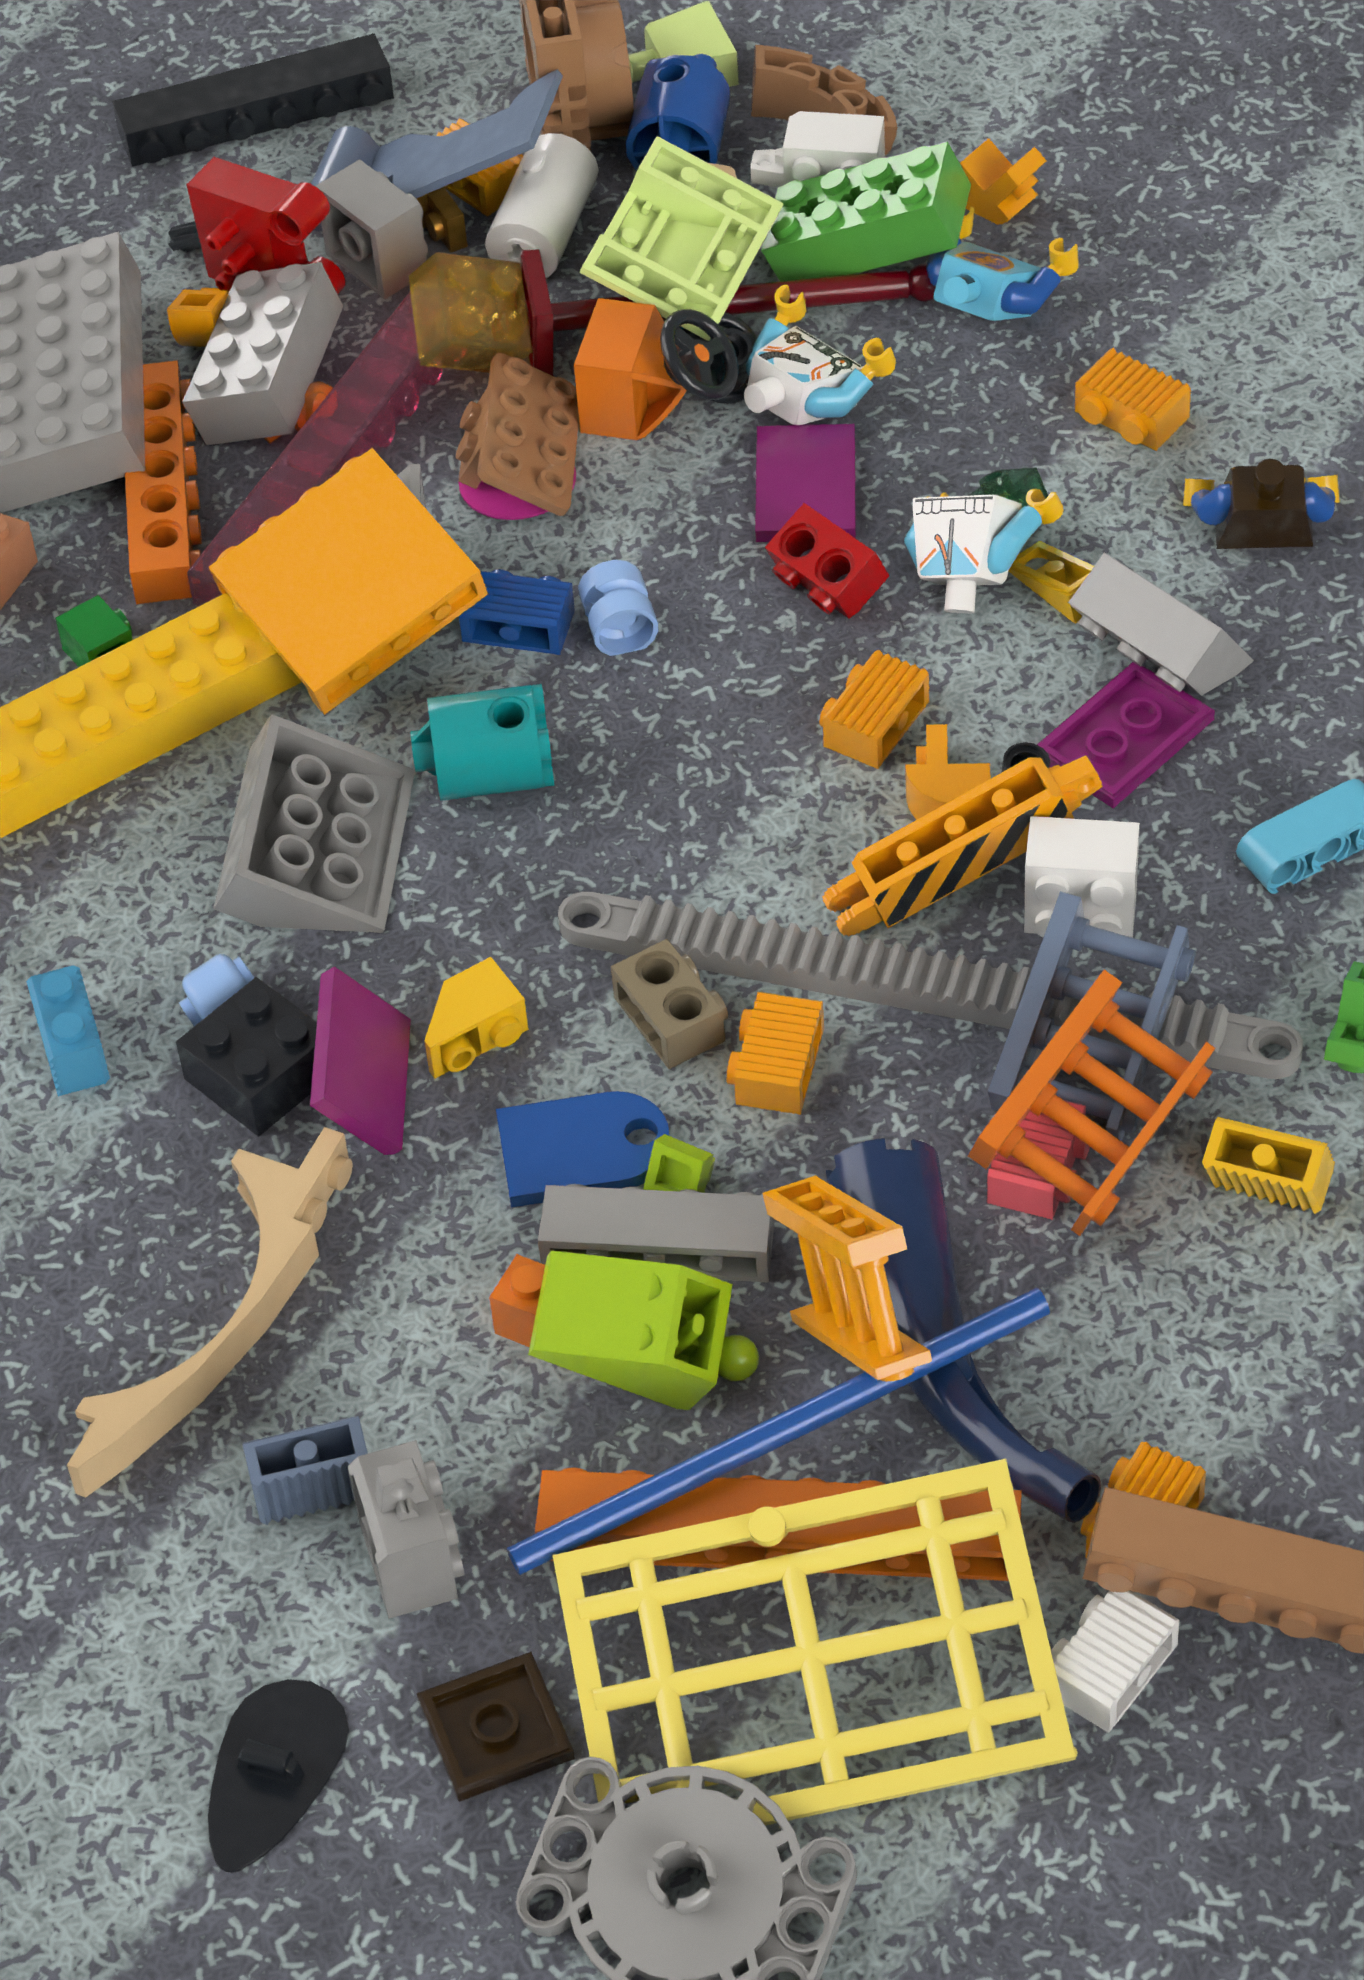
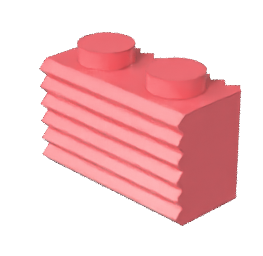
[987,1100,1090,1220]

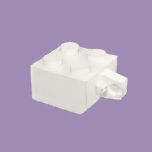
[751,111,885,187]

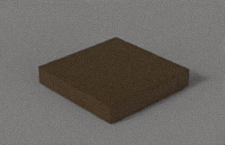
[416,1652,575,1802]

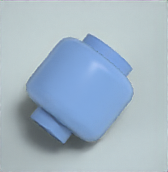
[179,954,254,1026]

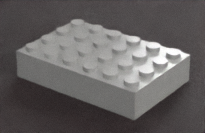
[0,231,145,513]

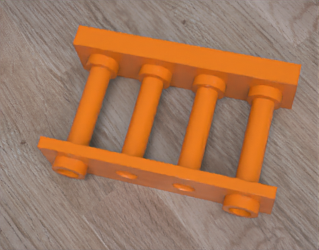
[968,970,1216,1236]

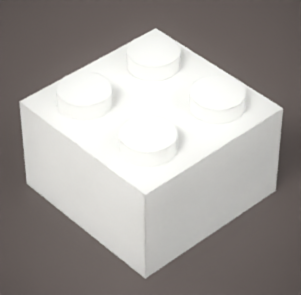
[1024,816,1140,938]

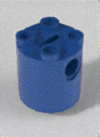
[626,54,730,171]

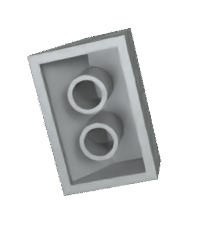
[1068,552,1254,696]

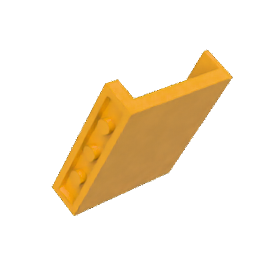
[209,448,488,715]

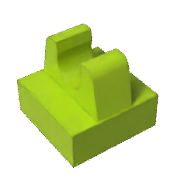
[643,1134,715,1193]

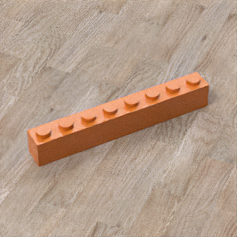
[535,1468,1022,1581]

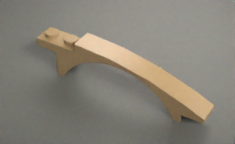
[67,1127,353,1497]

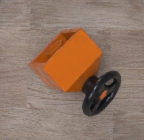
[574,298,739,440]

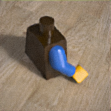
[1183,459,1340,549]

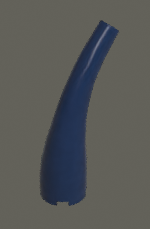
[826,1138,1101,1523]

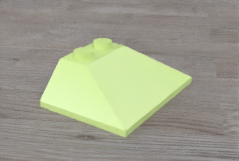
[579,136,784,341]

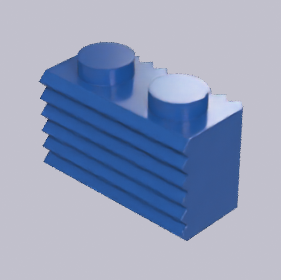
[459,569,575,655]

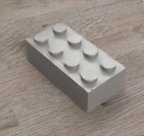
[182,262,343,445]

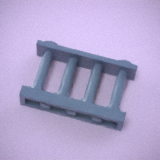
[988,891,1196,1141]

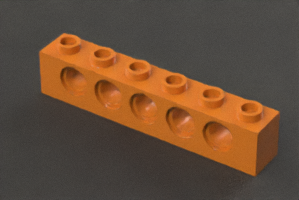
[125,360,204,604]

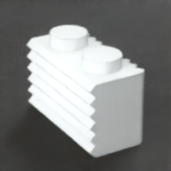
[1051,1591,1179,1733]

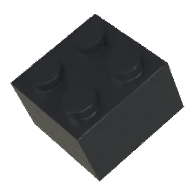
[176,977,317,1137]

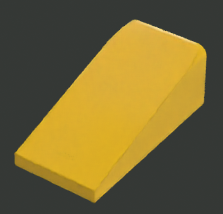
[1008,541,1094,624]

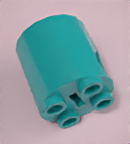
[410,684,555,801]

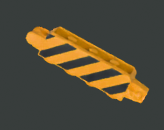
[822,755,1103,937]

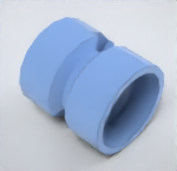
[578,560,658,656]

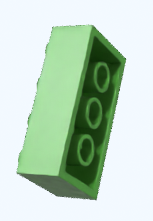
[761,142,971,281]

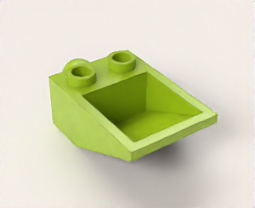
[528,1251,759,1410]

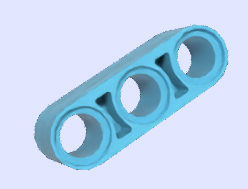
[1236,779,1364,894]

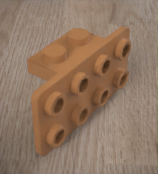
[456,353,579,516]

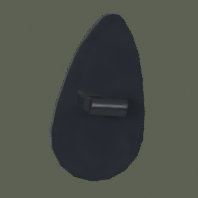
[208,1679,349,1873]

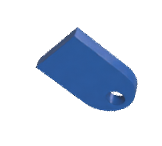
[496,1091,670,1208]

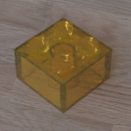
[409,252,532,373]

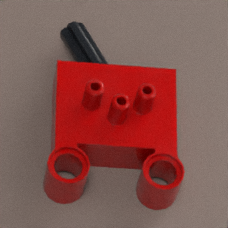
[168,157,346,294]

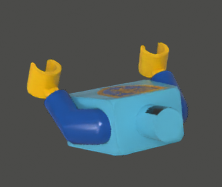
[926,206,1079,321]

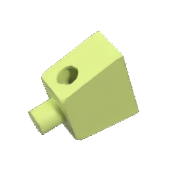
[628,1,739,87]

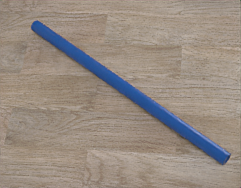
[506,1288,1050,1575]

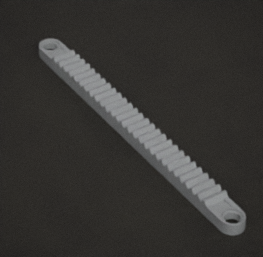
[558,892,1303,1079]

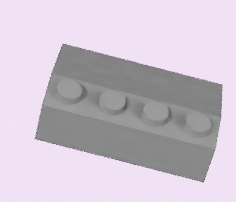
[213,714,415,933]

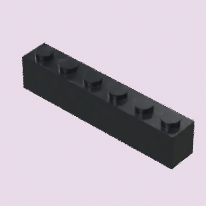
[112,33,394,167]

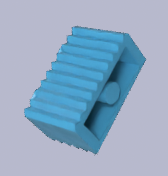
[26,965,110,1096]

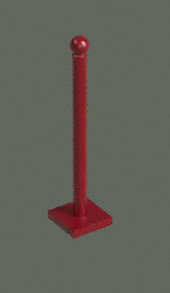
[521,249,936,376]

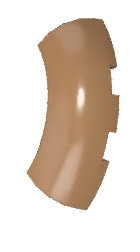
[751,45,897,156]

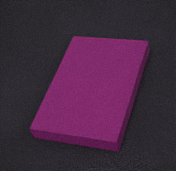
[755,424,856,542]
[1037,662,1215,808]
[310,966,411,1155]

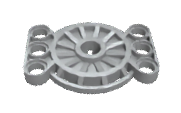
[516,1757,858,1980]

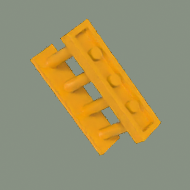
[762,1176,932,1381]

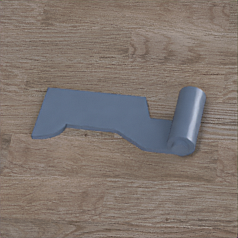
[311,69,563,232]

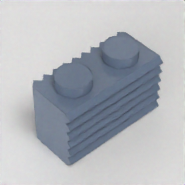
[242,1416,368,1525]

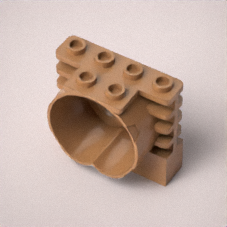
[519,0,634,152]

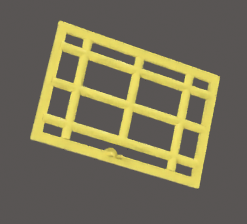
[552,1459,1078,1826]

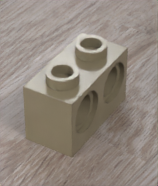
[611,939,728,1069]

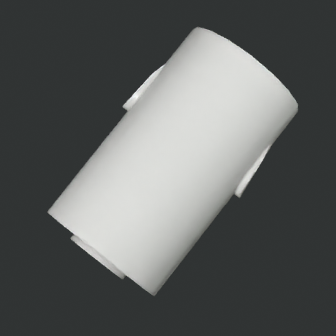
[485,133,599,278]

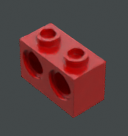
[764,503,890,619]

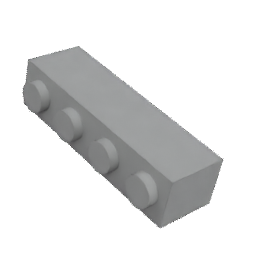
[538,1184,775,1282]

